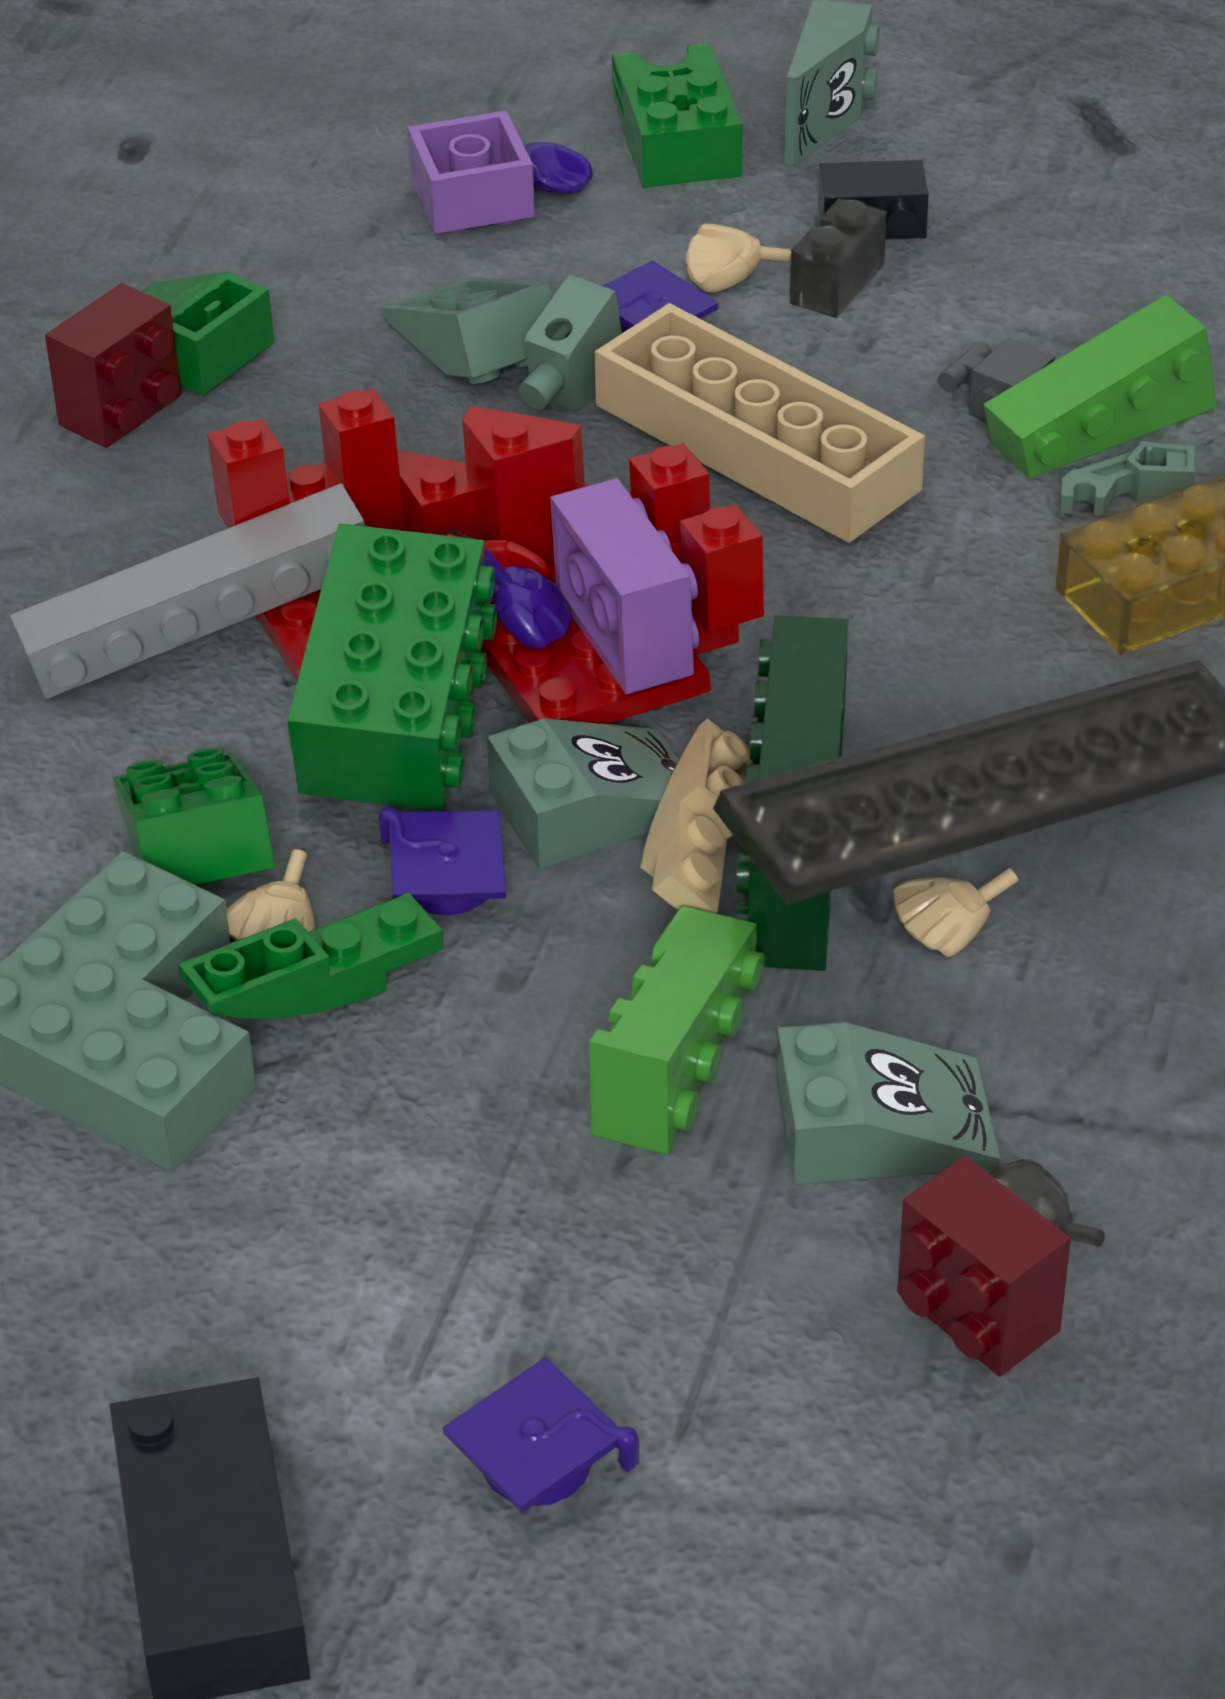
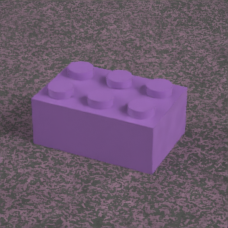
[550,478,699,694]

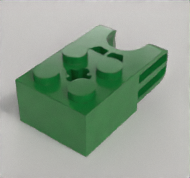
[612,43,742,188]

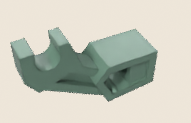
[1060,441,1195,516]

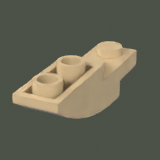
[640,718,752,914]

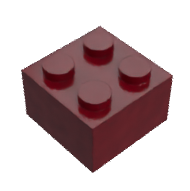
[45,282,181,448]
[897,1155,1071,1377]

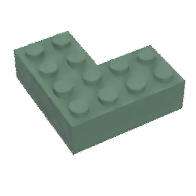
[0,851,256,1173]

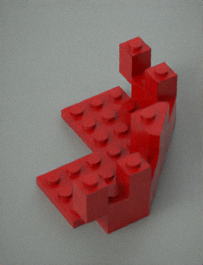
[207,388,764,724]

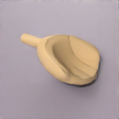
[685,223,791,293]
[226,849,316,941]
[893,868,1019,957]

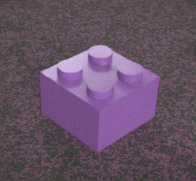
[407,110,535,234]

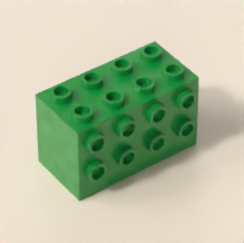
[287,523,498,811]

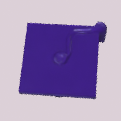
[602,260,719,333]
[378,806,506,915]
[442,1357,639,1513]

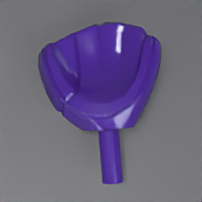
[524,142,593,194]
[484,546,571,650]

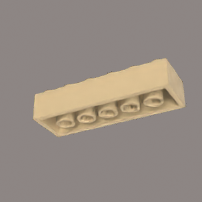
[595,303,925,543]

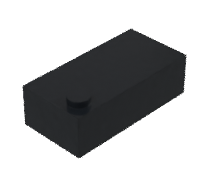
[109,1377,311,1699]

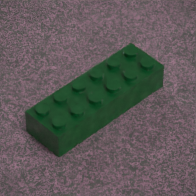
[736,615,849,971]

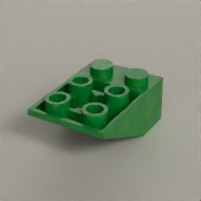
[141,271,274,395]
[112,748,275,885]

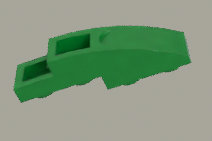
[179,893,443,1019]

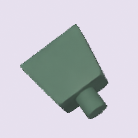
[518,274,622,410]

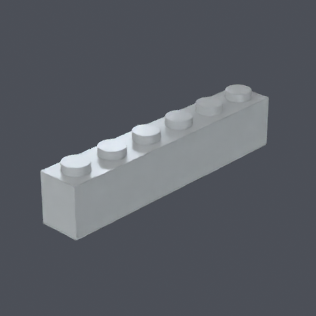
[10,483,365,700]

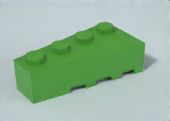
[983,294,1217,479]
[589,905,765,1155]

